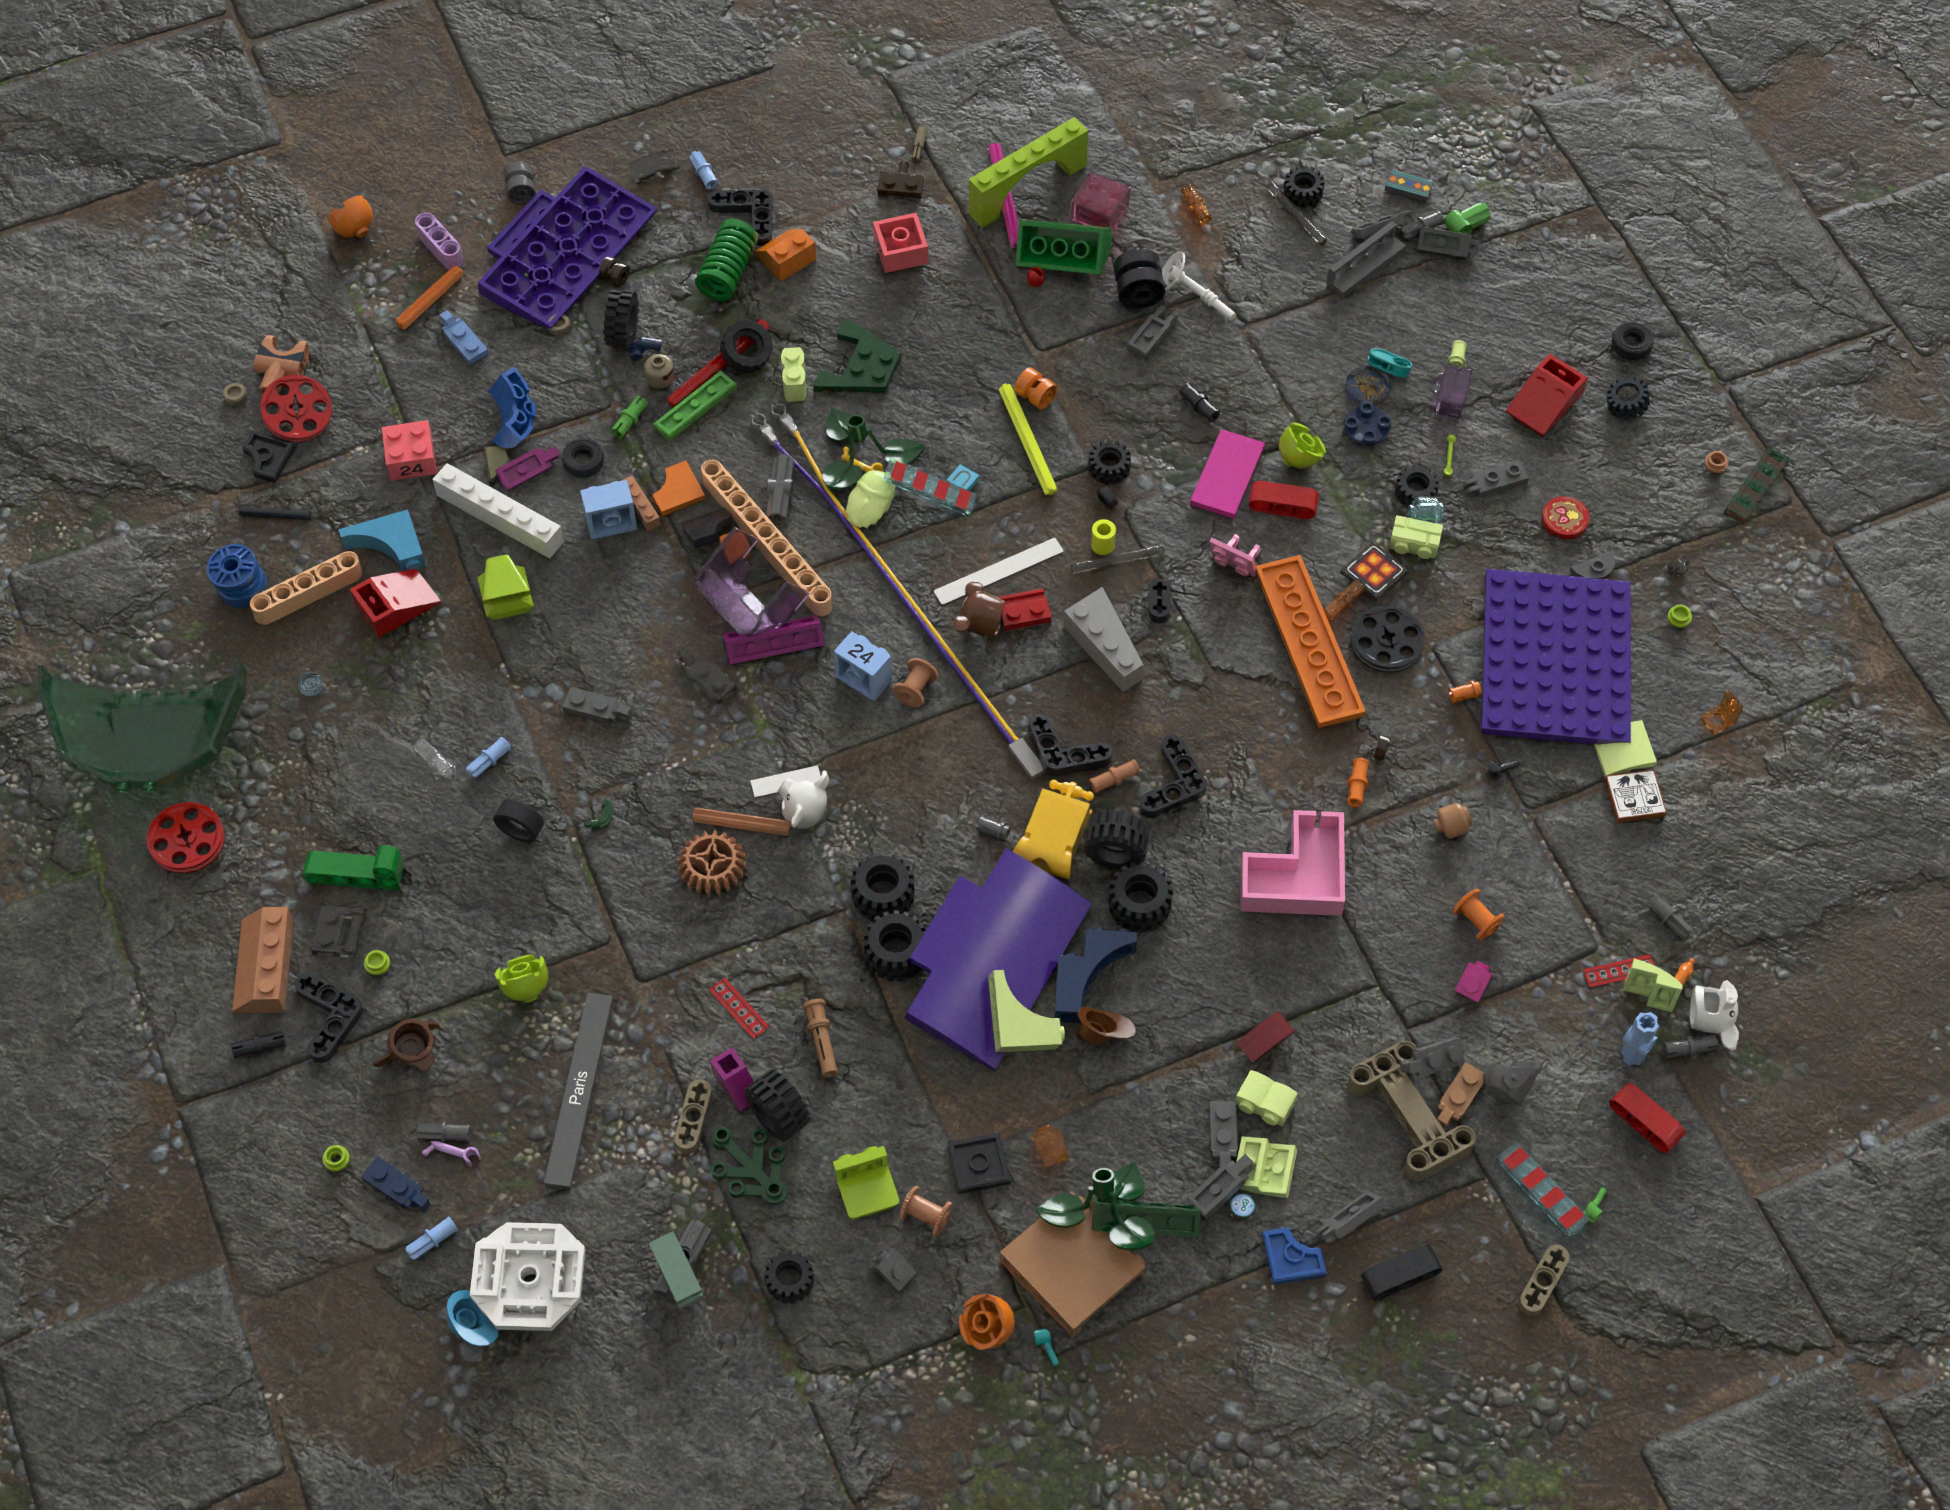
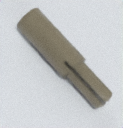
[912,126,927,162]

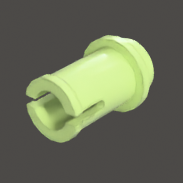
[1447,340,1467,370]

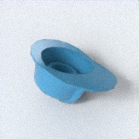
[446,1290,498,1347]

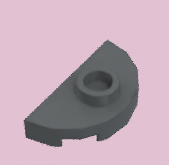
[1570,551,1615,579]

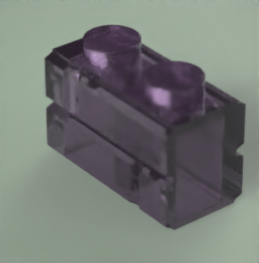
[1431,364,1473,419]

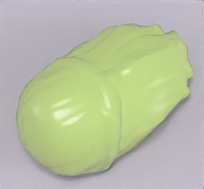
[845,470,895,528]

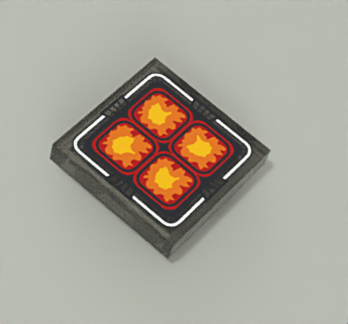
[1340,542,1409,602]

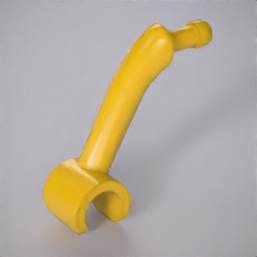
[841,447,883,472]

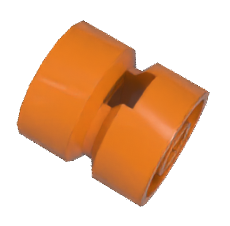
[1014,367,1058,410]

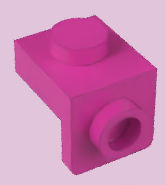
[1455,961,1494,1002]

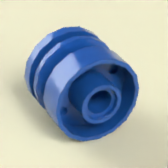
[207,544,268,608]

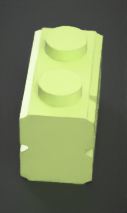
[1389,515,1443,559]

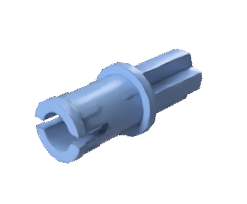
[690,151,718,190]
[466,737,511,778]
[405,1216,458,1260]

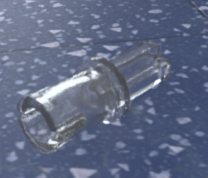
[413,738,456,779]

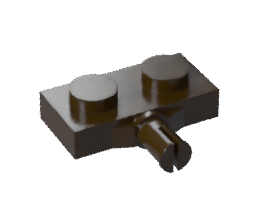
[877,161,924,198]

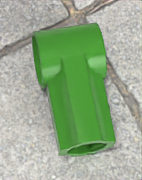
[1444,203,1491,234]

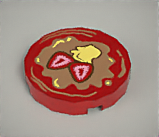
[1541,496,1590,540]

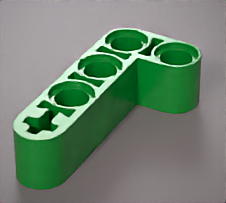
[302,845,404,890]

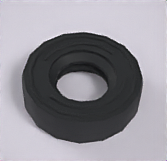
[1612,322,1654,360]
[562,438,604,478]

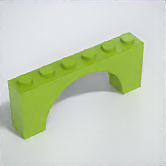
[969,117,1088,228]

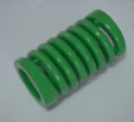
[695,219,758,301]

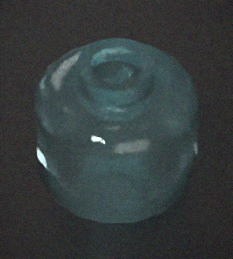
[1408,497,1444,524]

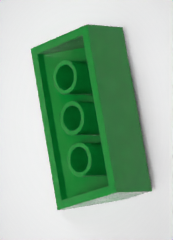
[1016,220,1112,275]

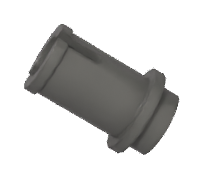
[977,816,1010,841]

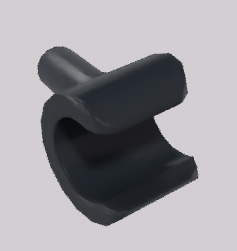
[1485,760,1520,779]

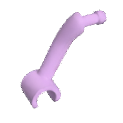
[422,1141,481,1167]

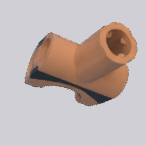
[254,335,309,395]

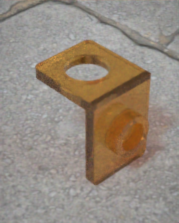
[1700,689,1743,735]

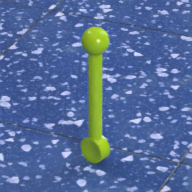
[1443,435,1456,477]

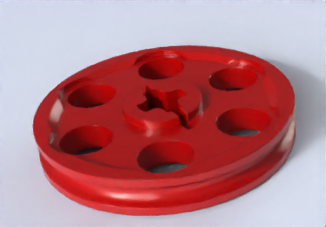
[261,375,332,442]
[147,802,225,873]

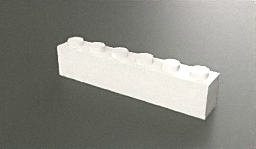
[433,463,564,558]

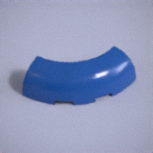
[488,367,536,449]

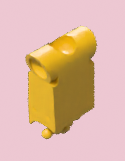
[1013,780,1094,880]

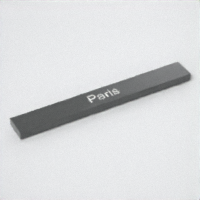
[544,993,613,1190]

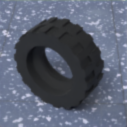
[720,319,773,373]

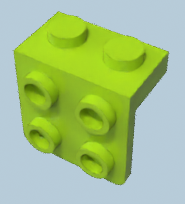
[833,1146,899,1220]

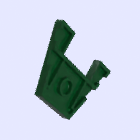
[813,318,901,392]

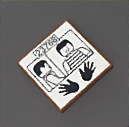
[1604,770,1667,823]

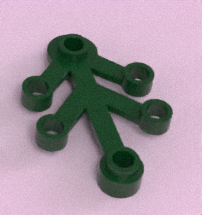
[711,1127,788,1205]

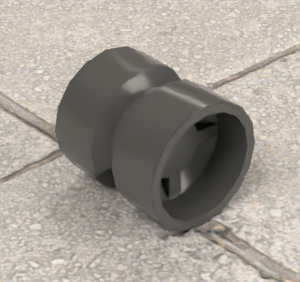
[503,161,536,204]

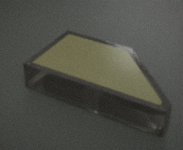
[484,444,510,486]

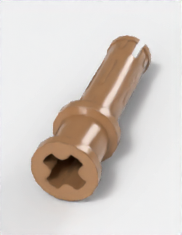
[802,999,839,1078]

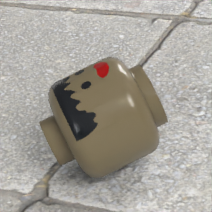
[644,354,675,388]

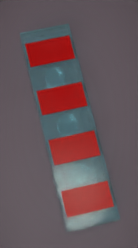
[882,458,977,517]
[1496,1141,1590,1238]

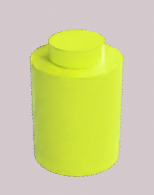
[1091,519,1116,555]

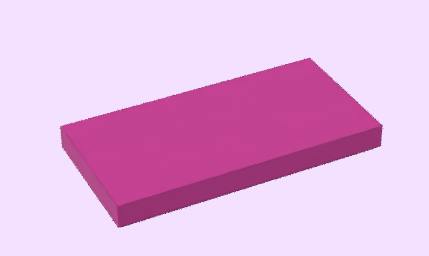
[1190,429,1265,519]

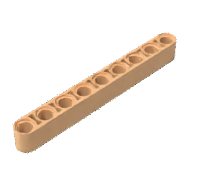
[701,460,832,616]

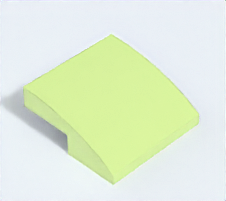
[1594,720,1657,777]
[1623,959,1683,1012]
[1237,1136,1297,1198]

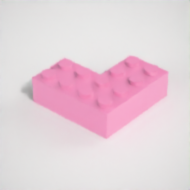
[1240,810,1345,916]

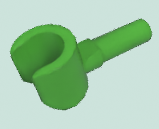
[1583,1188,1607,1223]

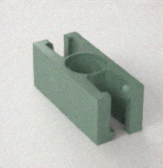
[649,1231,704,1310]

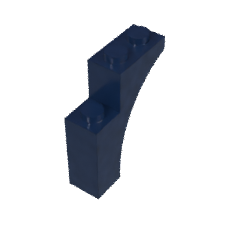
[1055,928,1137,1023]

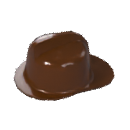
[1076,1007,1136,1047]

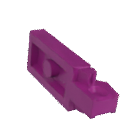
[495,446,560,492]

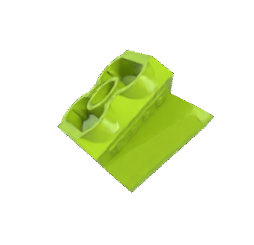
[478,555,534,620]

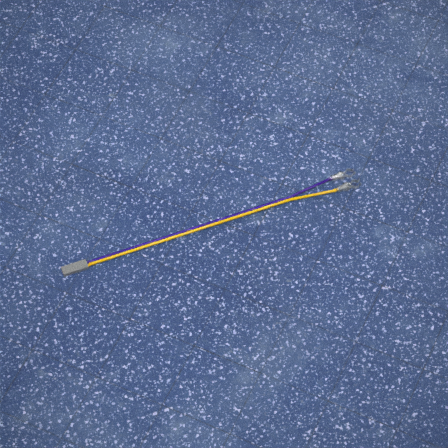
[751,404,1045,780]

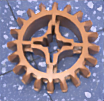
[678,830,746,897]

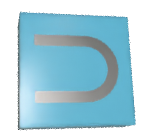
[947,464,979,492]

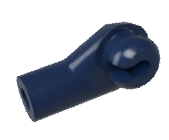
[629,337,662,360]

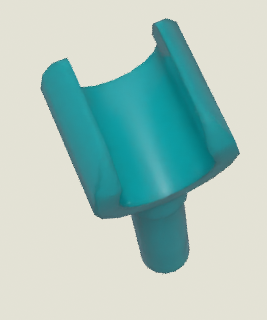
[1034,1329,1060,1366]

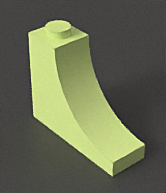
[988,970,1065,1053]

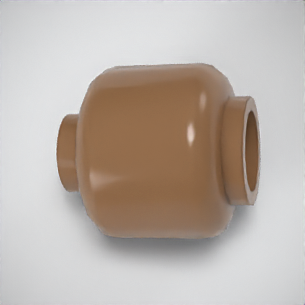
[1433,803,1473,839]

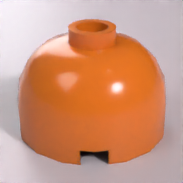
[327,195,374,238]
[959,1294,1015,1350]

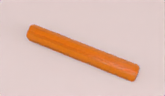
[396,265,463,330]

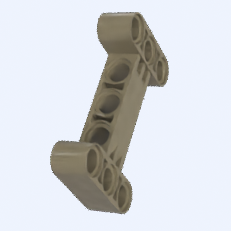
[1348,1041,1476,1182]

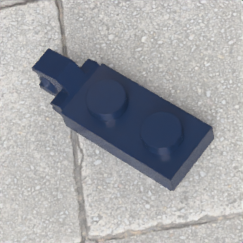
[361,1156,431,1213]

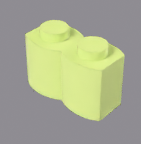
[781,347,806,402]
[1236,1070,1298,1126]

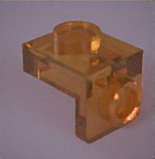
[1030,1124,1070,1168]

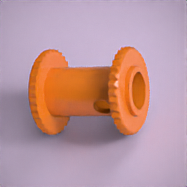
[1453,889,1505,940]

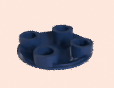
[1344,402,1391,445]

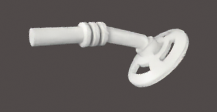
[1162,251,1236,321]

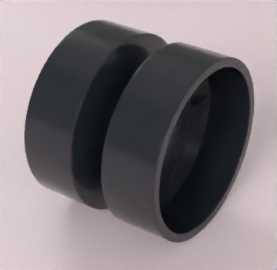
[1113,249,1166,309]

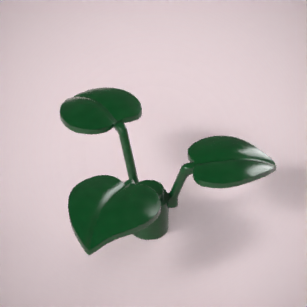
[823,407,925,490]
[1035,1162,1155,1250]

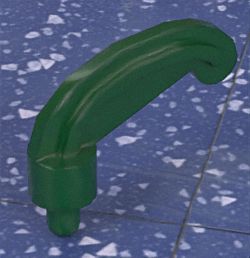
[584,799,613,830]

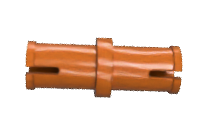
[1347,758,1369,807]

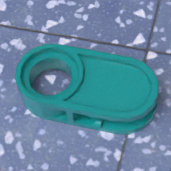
[1367,348,1412,378]

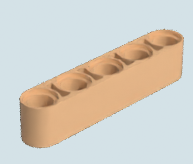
[250,551,362,625]

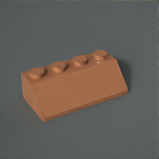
[232,907,294,1014]

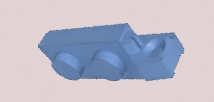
[440,311,489,365]

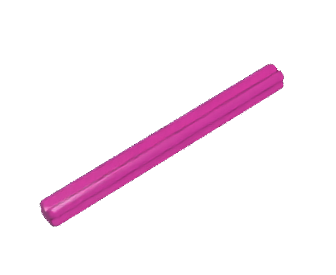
[989,143,1019,249]

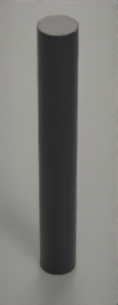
[239,506,311,520]

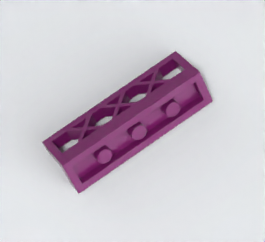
[723,615,825,664]

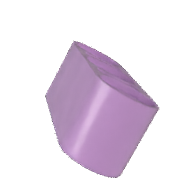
[415,213,463,270]

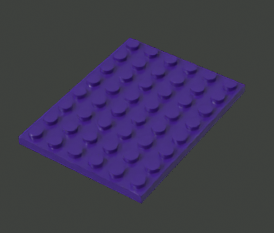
[1481,569,1631,745]

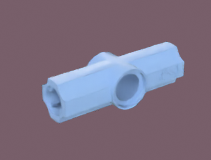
[1621,1012,1659,1066]

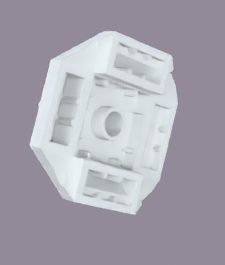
[470,1222,586,1331]

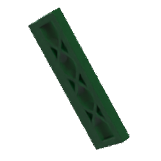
[1089,1198,1201,1238]

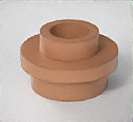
[1704,451,1728,474]

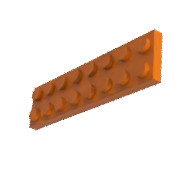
[1256,555,1366,728]

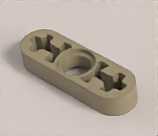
[674,1079,712,1154]
[1518,1245,1570,1316]

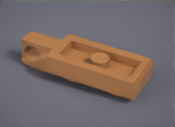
[1437,1062,1484,1130]

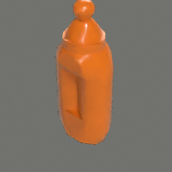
[1674,958,1695,985]

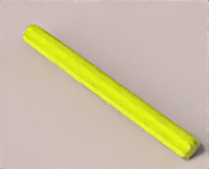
[999,383,1057,496]

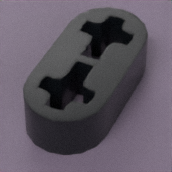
[1148,579,1171,623]

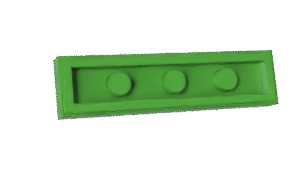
[653,371,737,441]

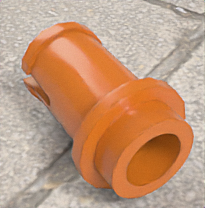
[1449,681,1482,704]

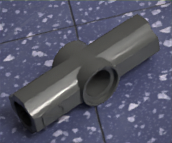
[766,454,794,525]
[653,1220,712,1302]

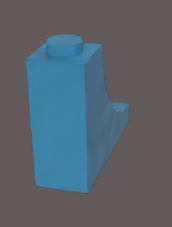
[339,510,426,571]

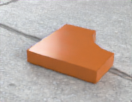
[652,461,705,516]

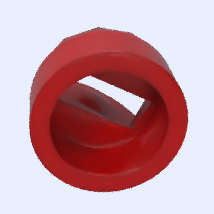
[1027,267,1045,287]

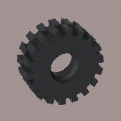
[603,289,639,349]

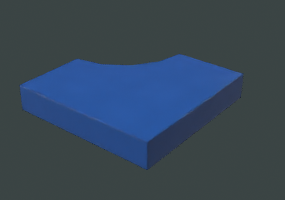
[1262,1227,1327,1285]

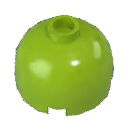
[1278,422,1326,469]
[495,955,549,1003]

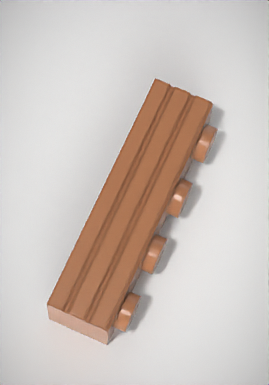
[621,475,660,532]

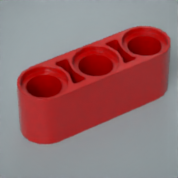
[1248,481,1319,519]
[1609,1083,1686,1153]

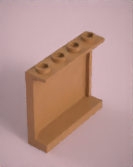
[1000,1191,1145,1338]

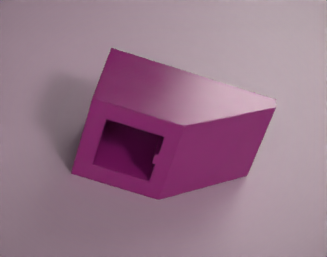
[710,1047,754,1113]

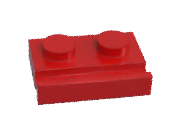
[998,588,1052,631]

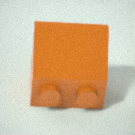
[754,229,816,281]

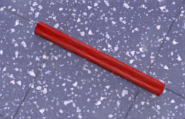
[667,319,769,408]

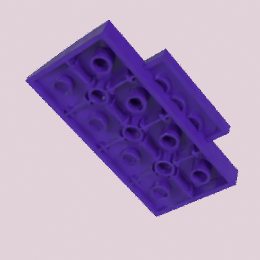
[478,166,657,329]
[905,848,1092,1071]

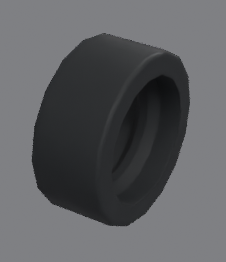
[493,799,544,842]

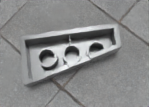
[1063,587,1143,692]

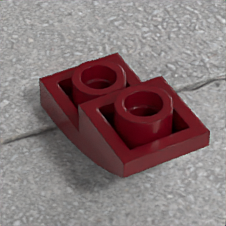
[1236,1012,1295,1063]

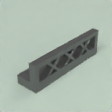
[1326,221,1406,298]

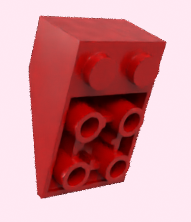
[1505,354,1588,436]
[350,569,441,638]

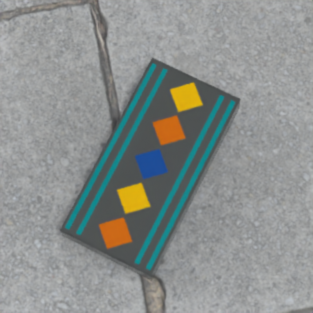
[1384,169,1434,202]

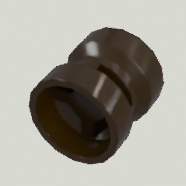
[599,256,630,286]

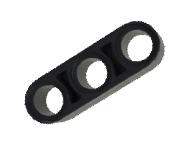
[1361,1244,1443,1301]

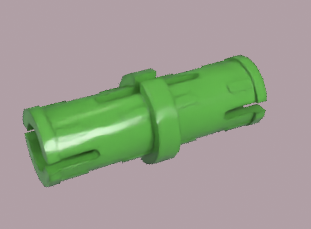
[611,396,648,439]

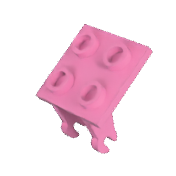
[1209,534,1261,577]

